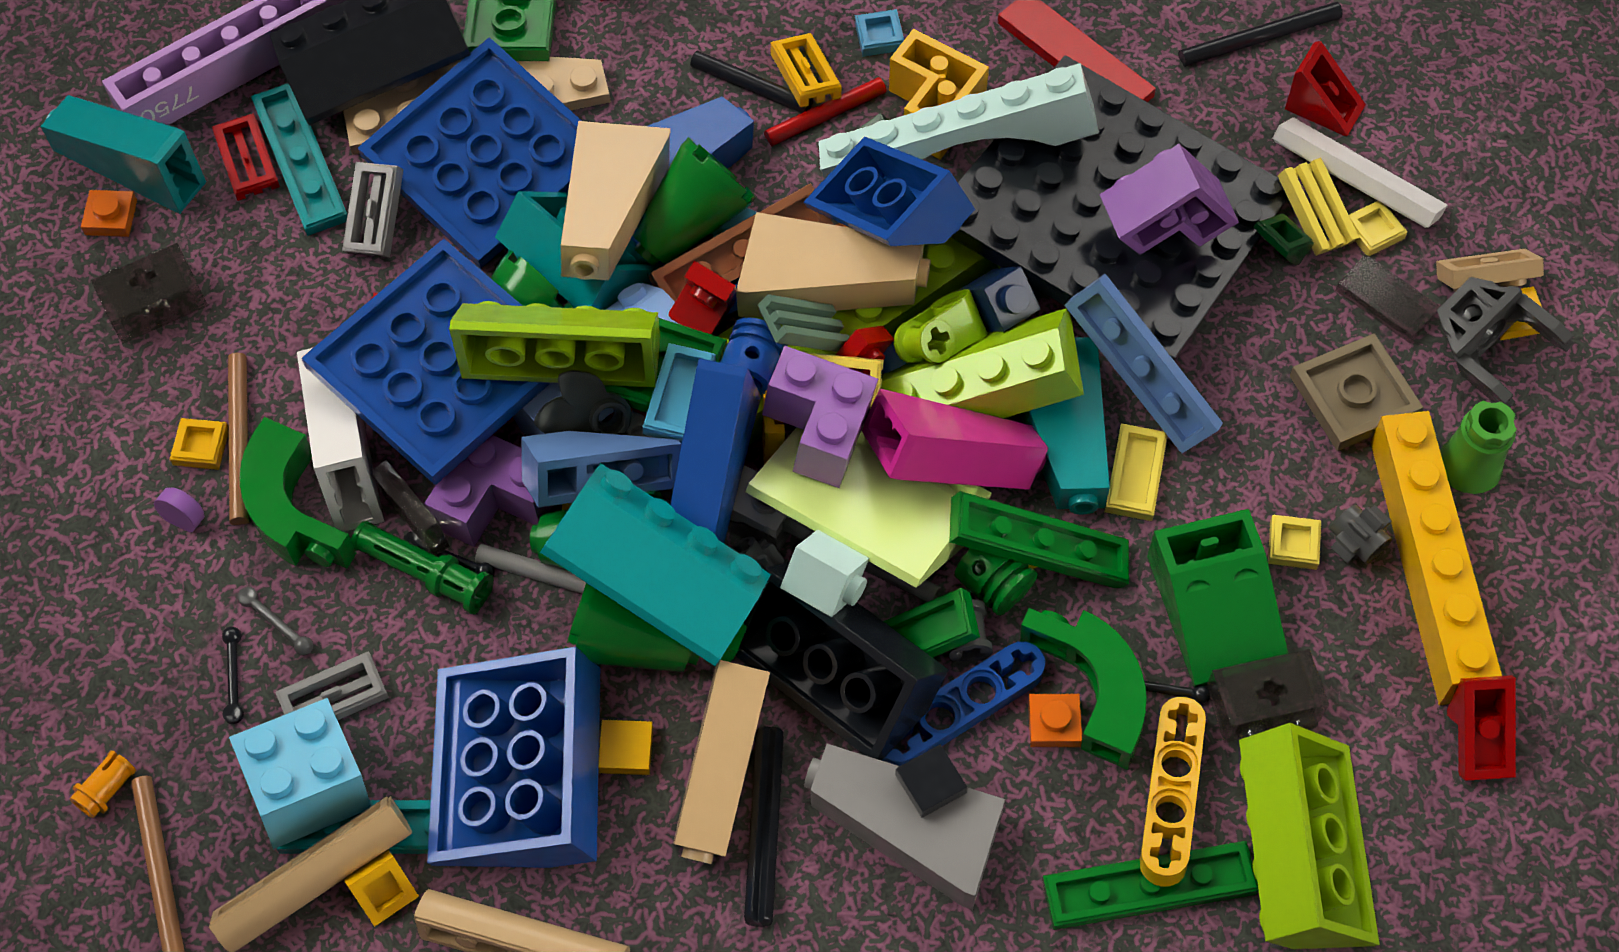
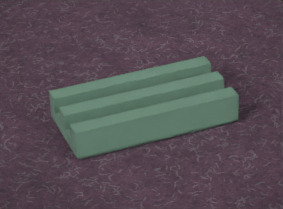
[758,294,849,352]

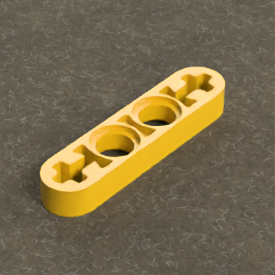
[1140,697,1206,887]

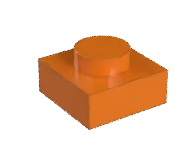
[81,190,137,237]
[1028,694,1082,747]

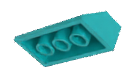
[540,463,771,666]

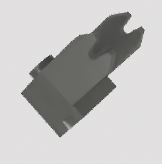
[1437,277,1575,407]

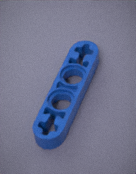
[882,642,1045,766]

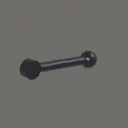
[403,531,494,576]
[222,626,244,724]
[1144,681,1211,705]

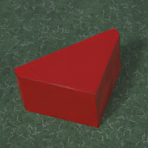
[1285,41,1366,136]

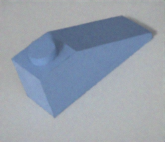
[521,431,682,507]

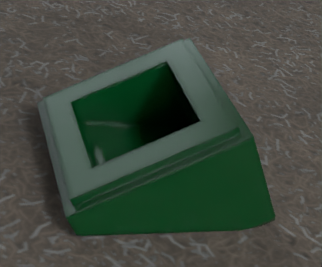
[1253,213,1314,266]

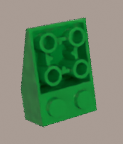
[1147,509,1290,688]

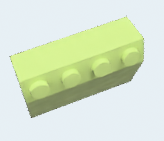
[745,425,992,588]

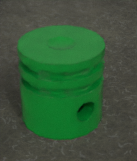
[954,548,1038,616]

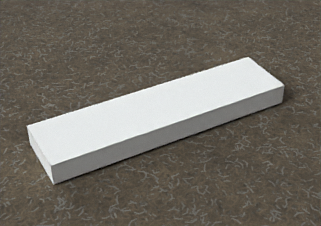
[1272,117,1448,228]

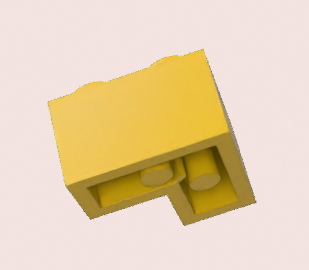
[889,29,989,160]

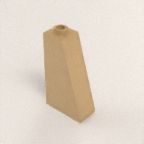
[561,121,670,280]
[736,212,931,318]
[673,660,770,864]

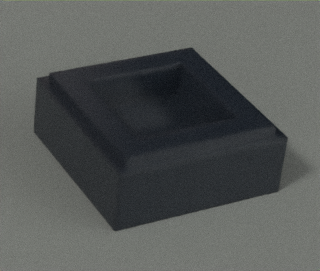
[895,744,968,818]

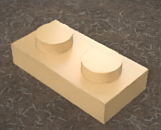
[1436,249,1544,292]

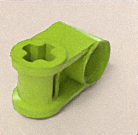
[893,289,988,363]

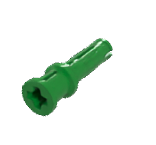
[351,521,494,615]

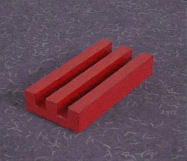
[211,113,280,201]

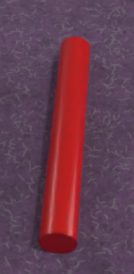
[764,77,886,146]

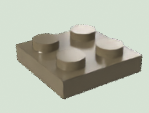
[1290,333,1424,451]

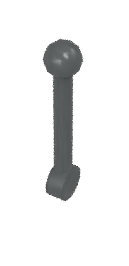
[237,587,314,656]

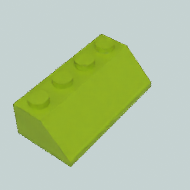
[449,301,660,387]
[881,308,1084,418]
[1239,723,1380,949]

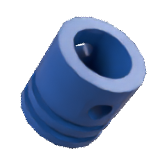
[720,318,788,398]

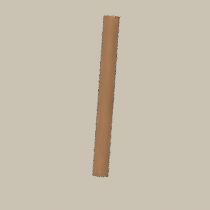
[228,353,249,525]
[131,776,185,952]

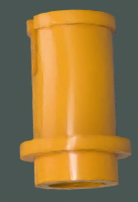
[69,750,136,818]

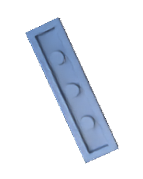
[1064,274,1223,453]

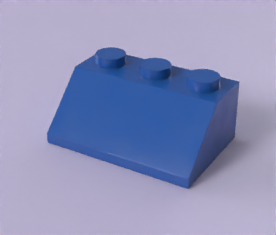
[804,136,975,246]

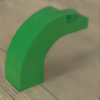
[240,417,357,569]
[1020,608,1147,770]

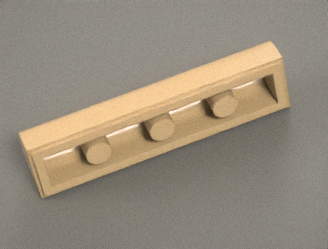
[209,796,412,952]
[414,889,630,952]

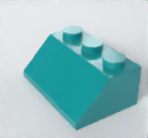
[495,191,662,310]

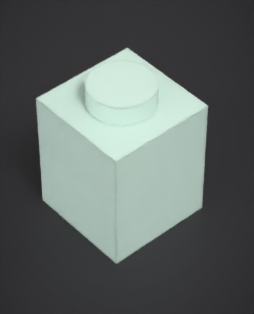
[780,529,869,617]

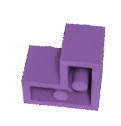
[1099,144,1239,255]
[762,346,878,488]
[424,435,553,547]

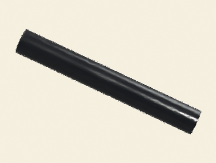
[690,50,813,113]

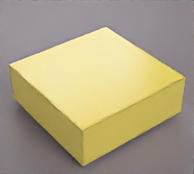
[1349,201,1407,257]
[1268,515,1321,570]

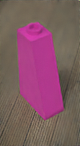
[861,388,1048,489]

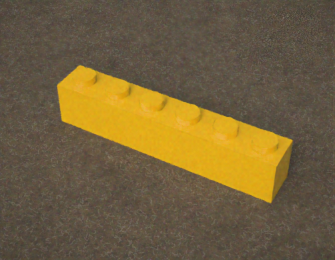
[1370,411,1502,705]

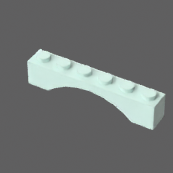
[819,63,1099,179]

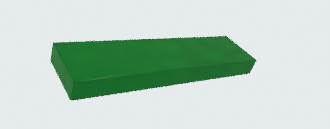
[949,491,1129,588]
[1042,841,1259,930]

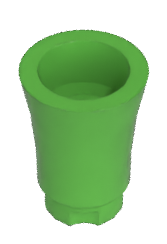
[1440,401,1517,494]

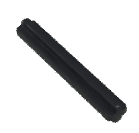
[744,726,784,927]

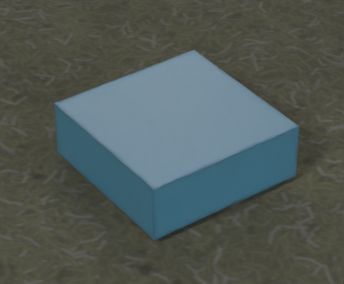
[855,9,904,57]

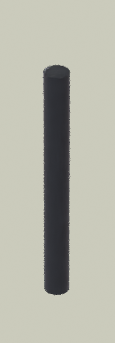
[1178,2,1343,67]

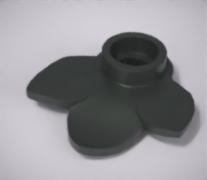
[534,370,632,435]

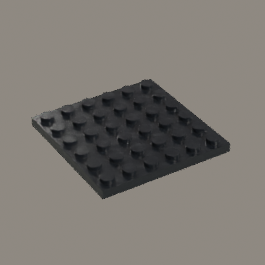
[951,55,1288,361]

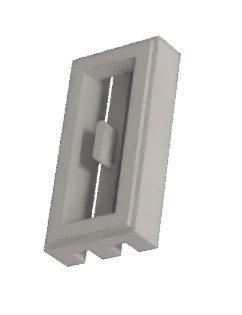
[342,162,404,258]
[275,651,389,720]

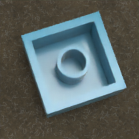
[229,698,371,849]

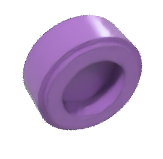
[154,487,205,532]

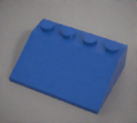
[427,646,601,868]

